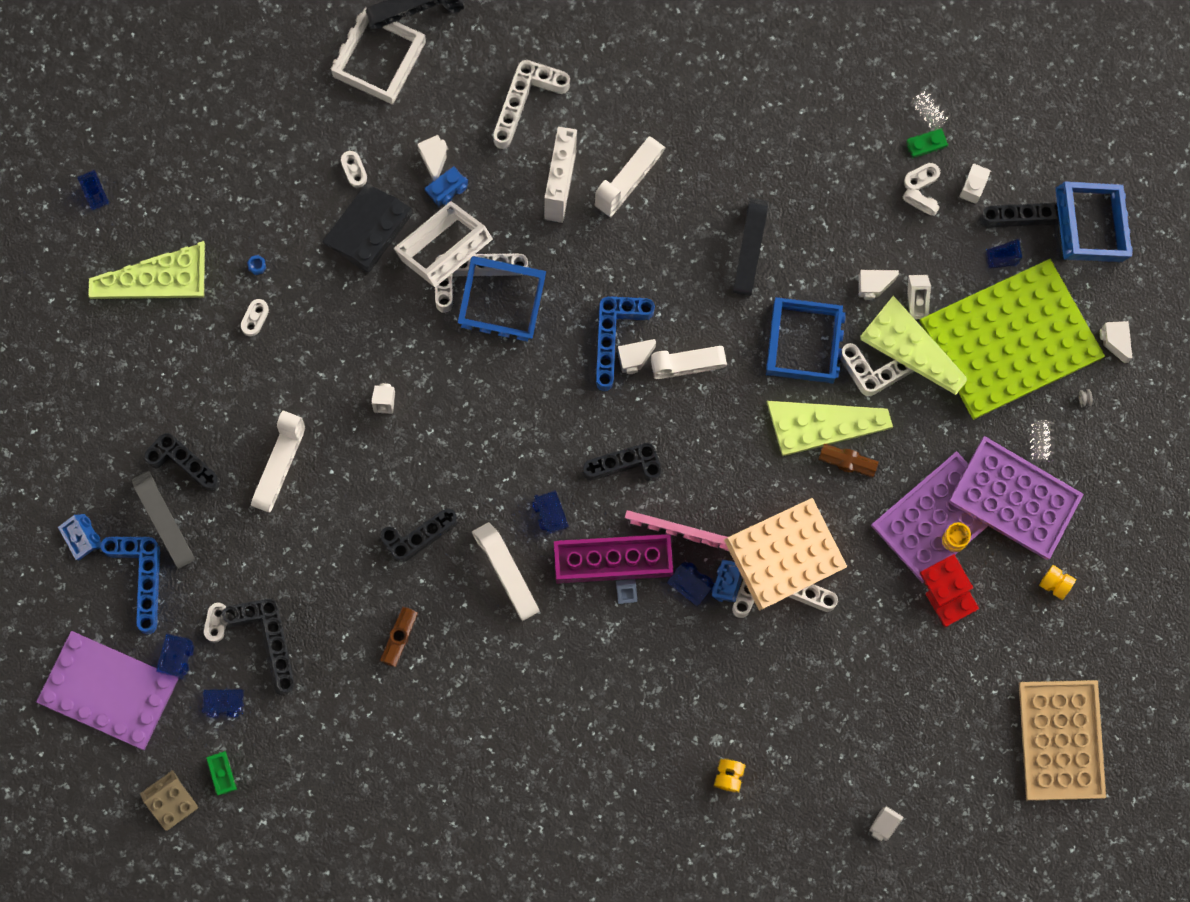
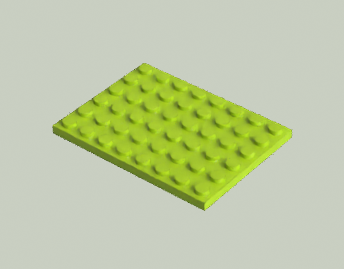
[919,259,1105,420]

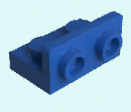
[425,166,468,207]
[58,514,101,560]
[712,560,743,602]

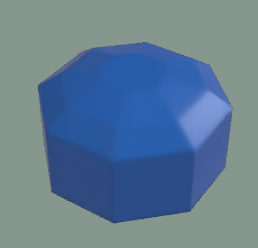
[247,255,266,275]

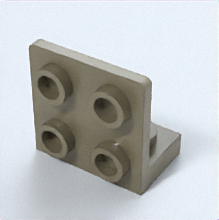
[140,770,198,830]

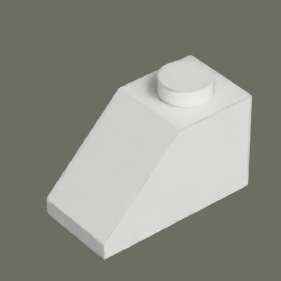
[418,135,448,181]
[959,164,991,204]
[858,270,899,300]
[908,275,931,319]
[1100,321,1132,363]
[617,339,656,374]
[372,383,395,414]
[869,807,903,841]

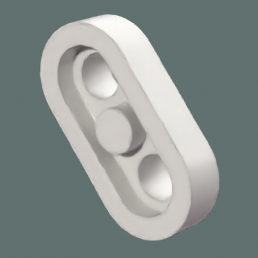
[341,151,367,188]
[904,163,940,190]
[903,188,939,215]
[241,299,269,336]
[204,603,228,642]

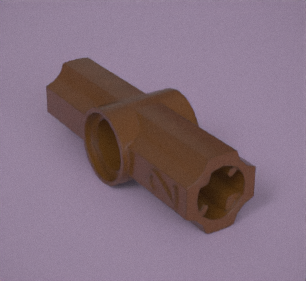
[819,444,879,478]
[380,607,418,667]

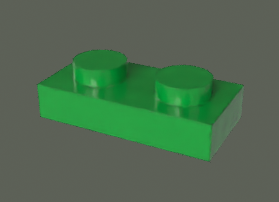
[906,128,948,158]
[206,751,237,796]

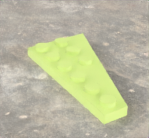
[89,241,205,299]
[861,296,967,395]
[767,401,893,456]

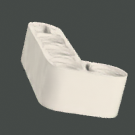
[651,346,727,379]

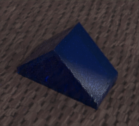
[77,170,109,210]
[986,239,1022,268]

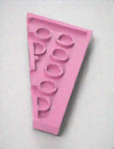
[625,510,729,551]

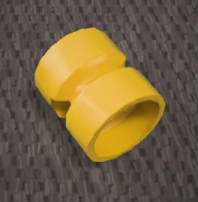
[942,522,971,552]
[1039,565,1076,600]
[714,759,745,792]

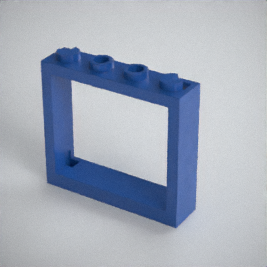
[1055,182,1132,262]
[458,256,546,341]
[766,297,846,383]

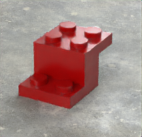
[920,554,979,628]

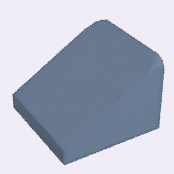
[616,579,638,604]

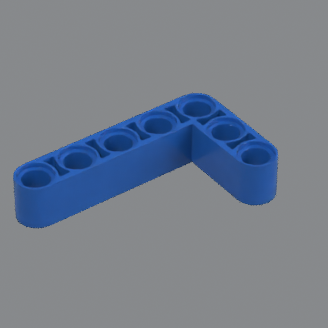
[596,297,655,391]
[101,537,160,635]

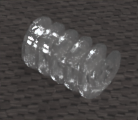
[910,90,951,130]
[1030,420,1055,462]

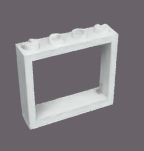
[331,8,426,104]
[544,127,577,223]
[394,201,493,287]

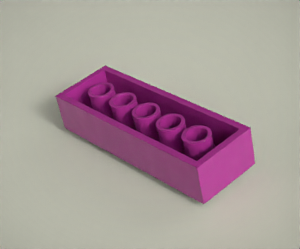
[554,534,673,584]

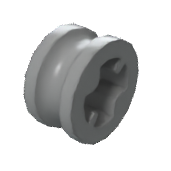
[1079,389,1093,407]

